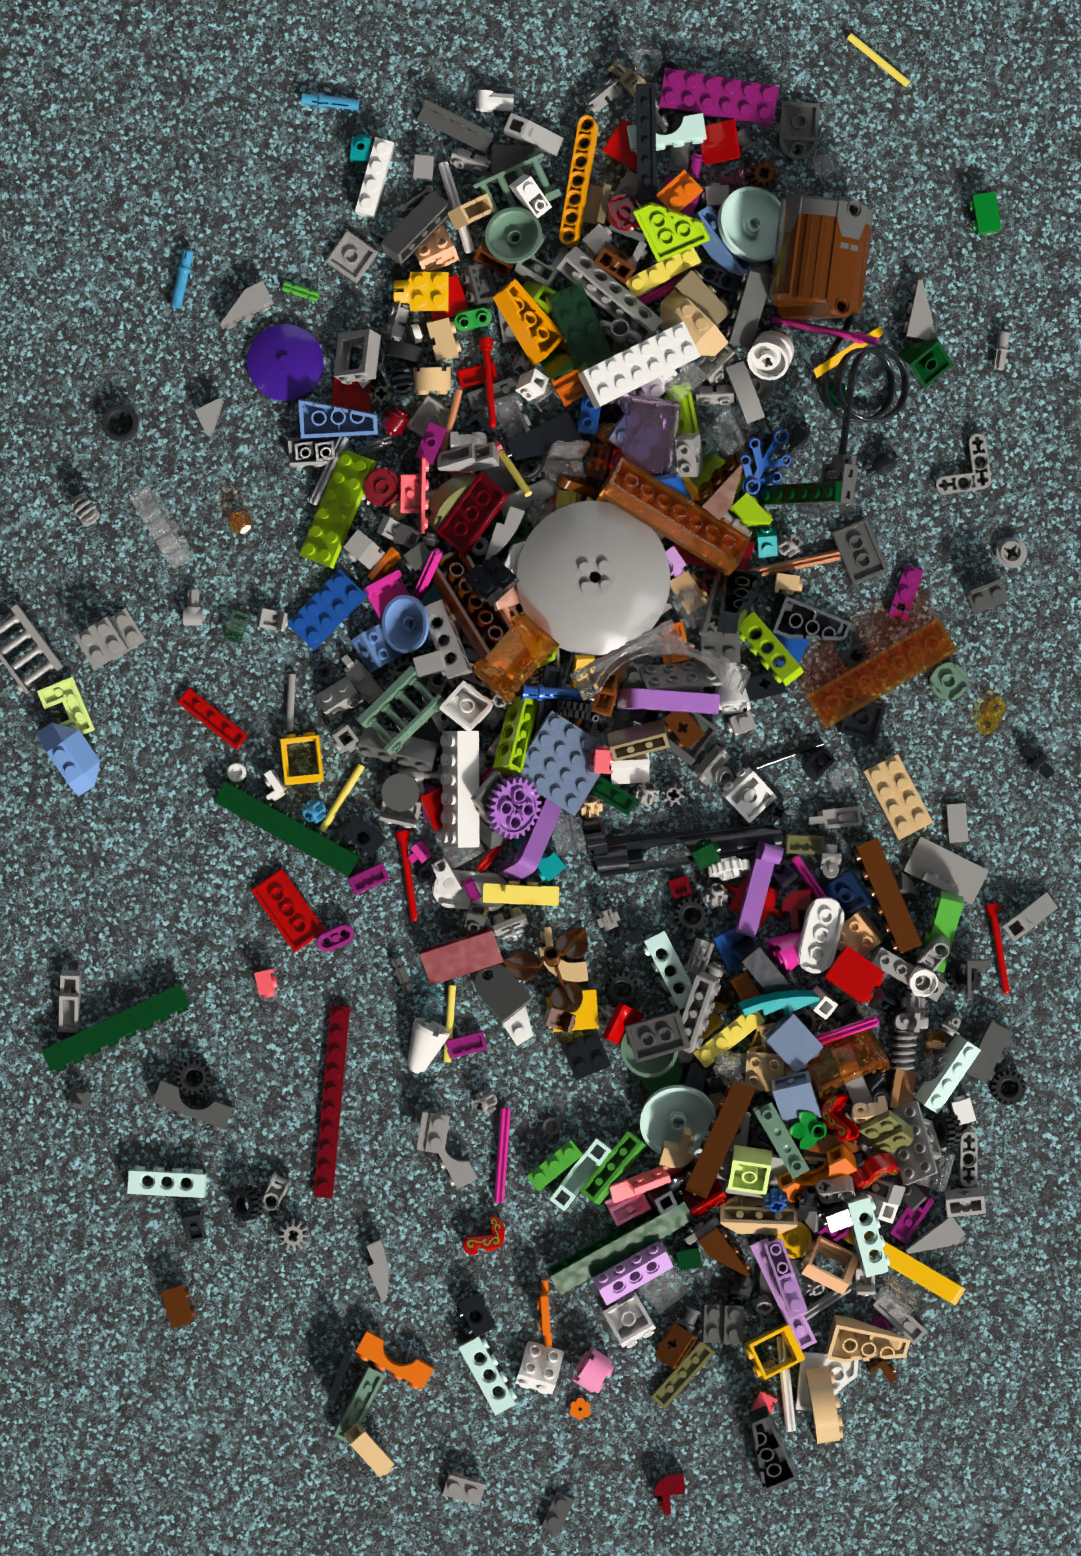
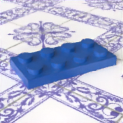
[288,569,367,651]

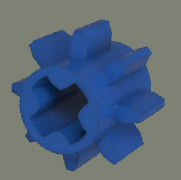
[764,1188,788,1212]

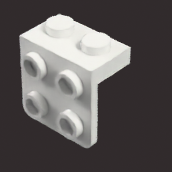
[515,1341,564,1394]

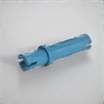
[301,92,360,111]
[170,250,194,309]

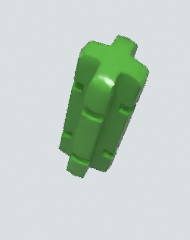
[282,281,320,302]

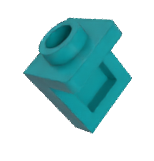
[756,526,778,558]

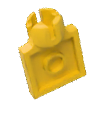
[393,272,449,311]

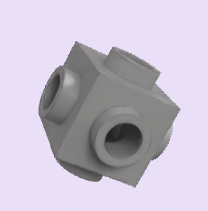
[333,725,361,753]

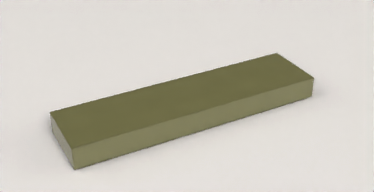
[650,1339,715,1410]

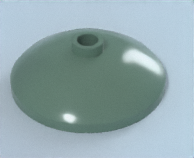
[485,207,542,263]
[621,1020,678,1078]

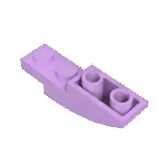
[763,1238,808,1319]

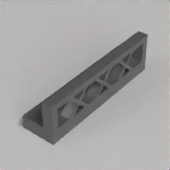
[417,99,494,154]

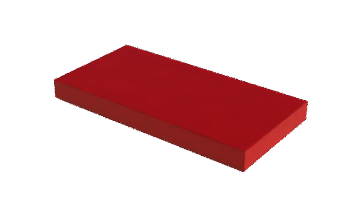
[251,868,326,953]

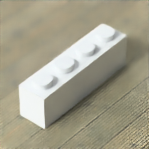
[355,137,395,220]

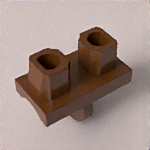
[585,443,611,481]

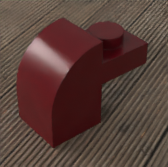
[782,887,815,930]
[654,1472,685,1515]

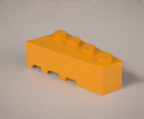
[493,279,565,366]

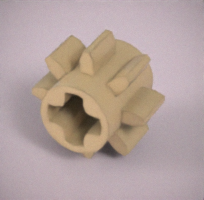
[579,795,603,819]

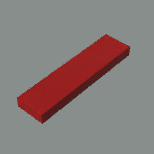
[177,687,249,750]

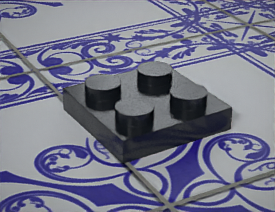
[561,1030,611,1080]

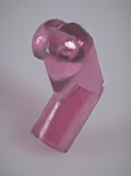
[720,168,747,187]

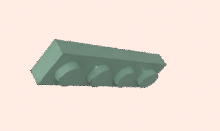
[332,1366,386,1443]

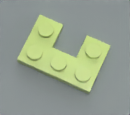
[37,677,95,735]

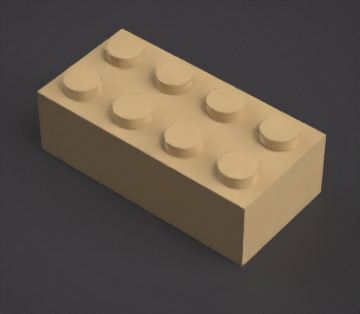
[862,754,933,840]

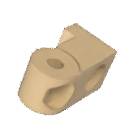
[851,1096,888,1124]

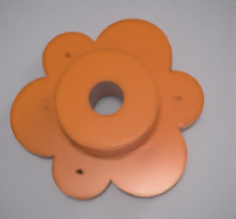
[569,1397,591,1420]

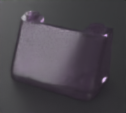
[611,393,680,476]

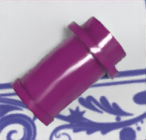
[688,154,704,179]
[461,877,481,903]

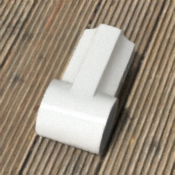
[476,90,514,112]

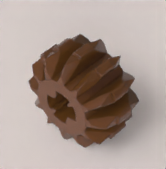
[747,158,780,190]

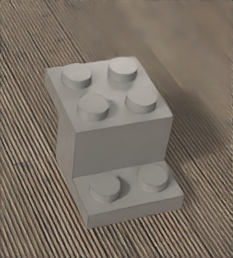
[74,608,147,670]

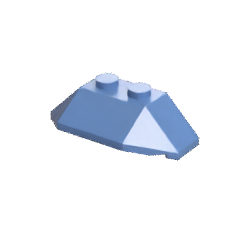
[695,205,755,276]
[36,722,100,796]

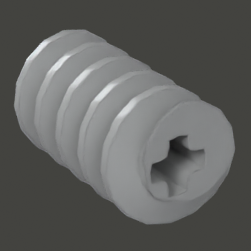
[890,1030,918,1070]

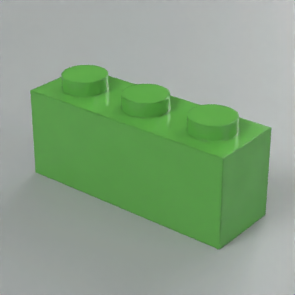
[526,1139,583,1192]

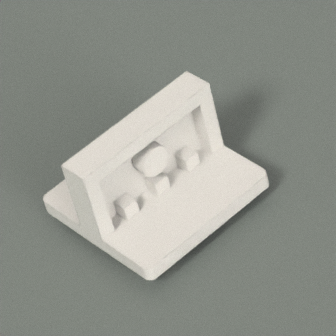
[611,753,650,784]

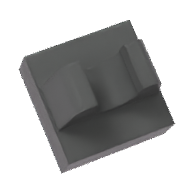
[67,1087,92,1111]

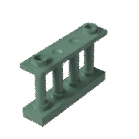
[472,151,561,222]
[356,665,445,755]
[752,1099,810,1179]

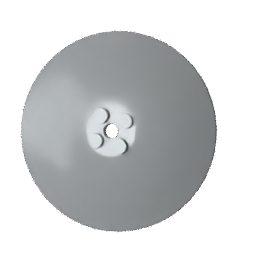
[516,501,670,655]

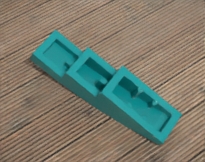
[737,990,820,1016]

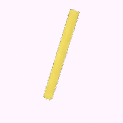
[847,33,911,87]
[319,763,365,832]
[443,985,456,1062]

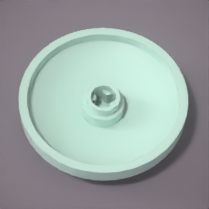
[718,186,781,263]
[640,1085,717,1156]

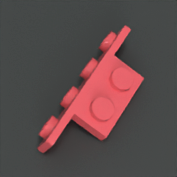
[399,455,429,534]
[609,1166,682,1203]

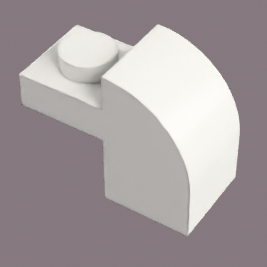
[855,1190,899,1224]

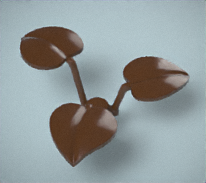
[504,927,588,1013]

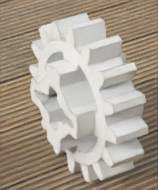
[708,856,750,880]

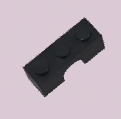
[646,1164,696,1215]

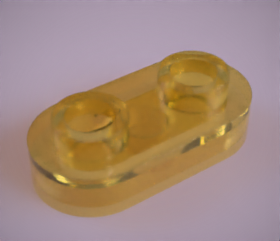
[977,699,1006,735]

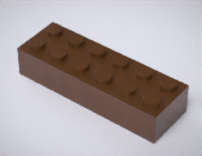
[432,550,521,666]
[852,837,922,954]
[684,1080,756,1199]

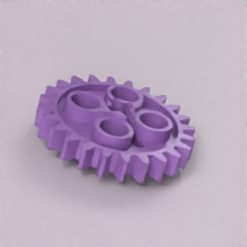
[485,776,542,839]

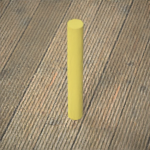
[499,450,532,497]

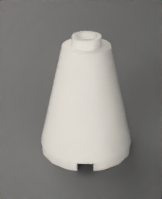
[714,663,751,714]
[407,1017,450,1073]

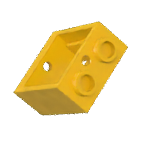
[280,732,324,785]
[744,1323,805,1380]

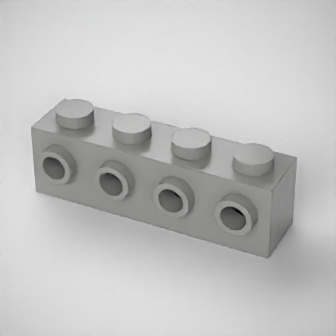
[682,972,721,1053]

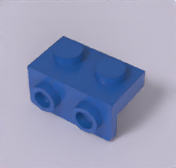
[576,394,601,436]

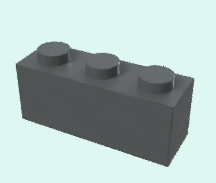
[966,1021,1013,1083]

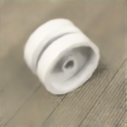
[747,330,794,380]

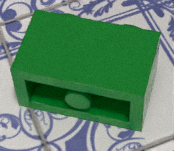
[968,191,1002,236]

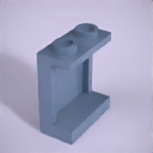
[761,1012,823,1073]
[771,1070,821,1126]

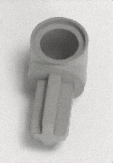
[183,589,204,626]

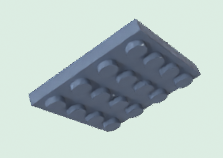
[510,710,612,816]

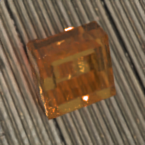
[925,1031,946,1054]

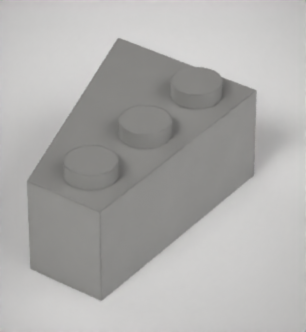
[343,530,385,571]

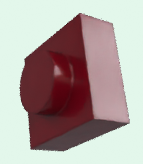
[668,875,692,899]

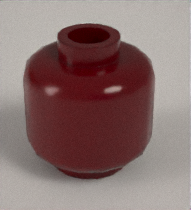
[381,406,409,436]

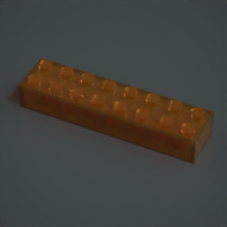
[599,457,751,576]
[805,618,958,730]

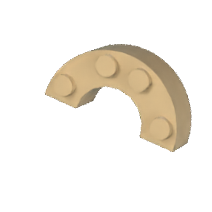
[805,1366,843,1444]

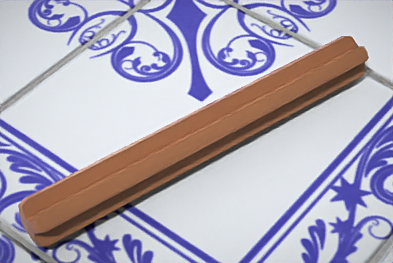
[748,550,841,577]

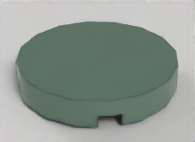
[929,662,968,701]

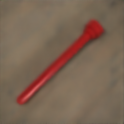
[478,337,497,428]
[394,830,418,922]
[984,902,1010,994]

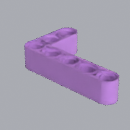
[616,688,720,714]
[497,796,562,881]
[735,841,784,937]

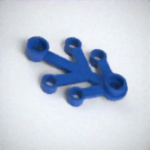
[740,427,792,495]

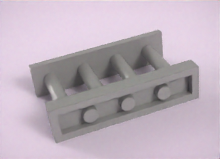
[0,604,64,694]

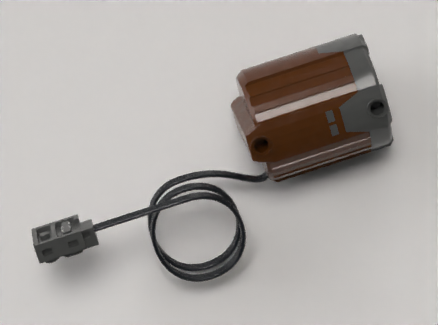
[769,194,909,504]

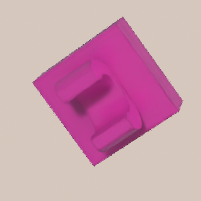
[408,840,433,864]

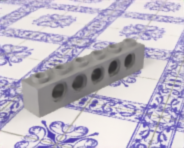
[556,246,663,342]

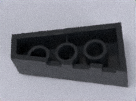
[717,567,763,634]
[731,936,794,1012]
[749,1405,799,1493]

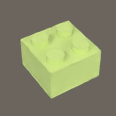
[728,1145,773,1195]

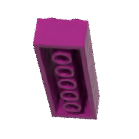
[659,68,779,128]

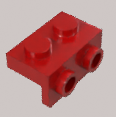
[682,1179,728,1218]

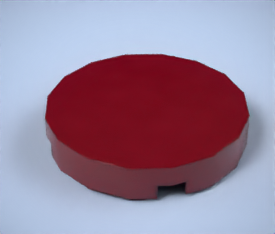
[605,194,641,231]
[362,468,400,506]

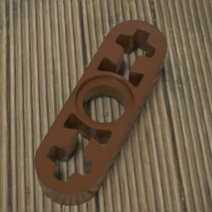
[555,473,602,499]

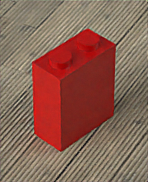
[823,945,885,1004]

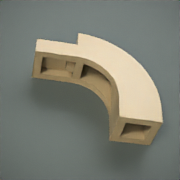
[538,927,588,982]

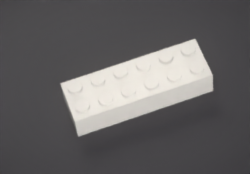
[578,321,700,409]
[440,731,479,848]

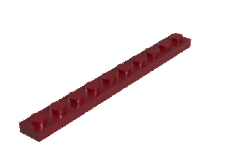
[313,1005,350,1199]

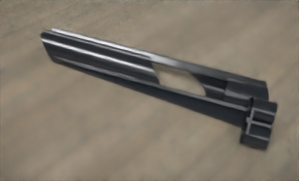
[583,817,783,877]

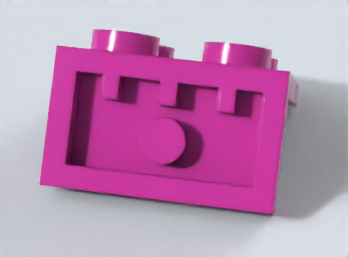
[363,570,410,623]

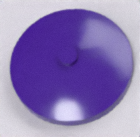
[247,324,324,401]

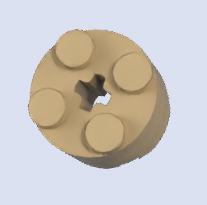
[413,367,451,395]

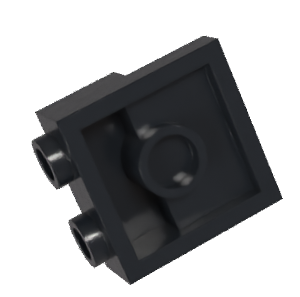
[463,555,519,606]

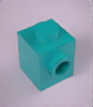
[350,134,372,164]

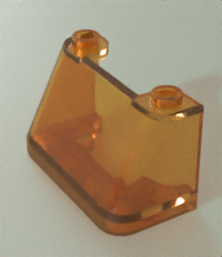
[473,614,560,704]
[805,1028,891,1101]

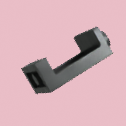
[667,712,719,766]

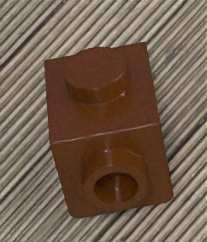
[542,1006,576,1033]
[867,1358,897,1383]

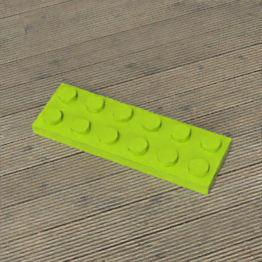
[299,449,377,569]

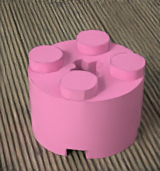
[572,1347,614,1393]

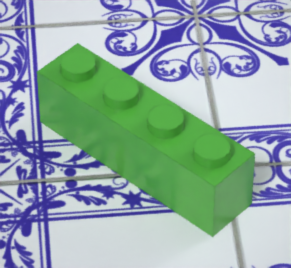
[920,891,964,973]
[579,1131,648,1205]

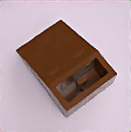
[698,451,743,520]
[698,1226,751,1277]

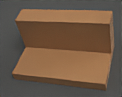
[888,1069,917,1108]

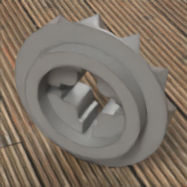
[996,537,1027,568]

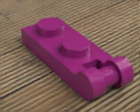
[888,564,923,621]
[889,1188,935,1244]

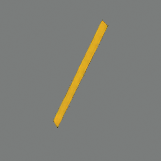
[814,326,883,378]

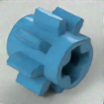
[302,799,326,824]

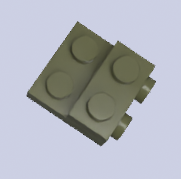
[859,1110,914,1153]

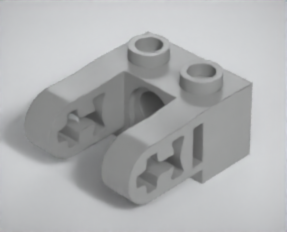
[514,233,570,287]

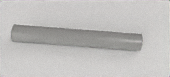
[286,674,296,732]

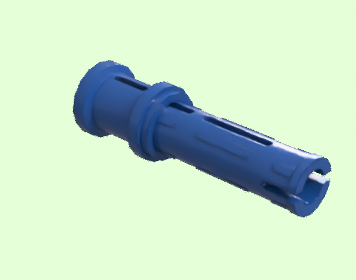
[520,683,580,701]

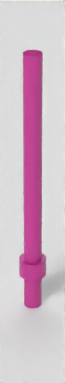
[771,316,879,345]

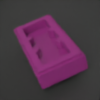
[415,422,447,465]
[347,862,390,896]
[445,1030,487,1059]

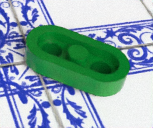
[453,306,492,331]

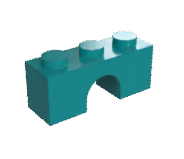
[512,830,566,881]

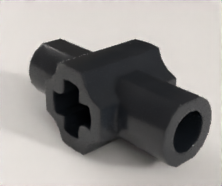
[1020,744,1056,780]
[794,1186,818,1221]

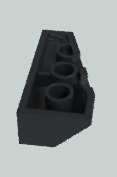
[771,594,852,641]

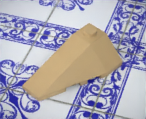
[826,1315,911,1363]

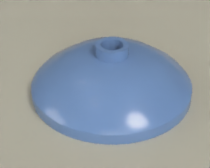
[382,595,429,653]

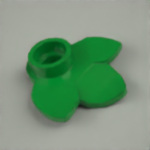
[788,1111,827,1149]

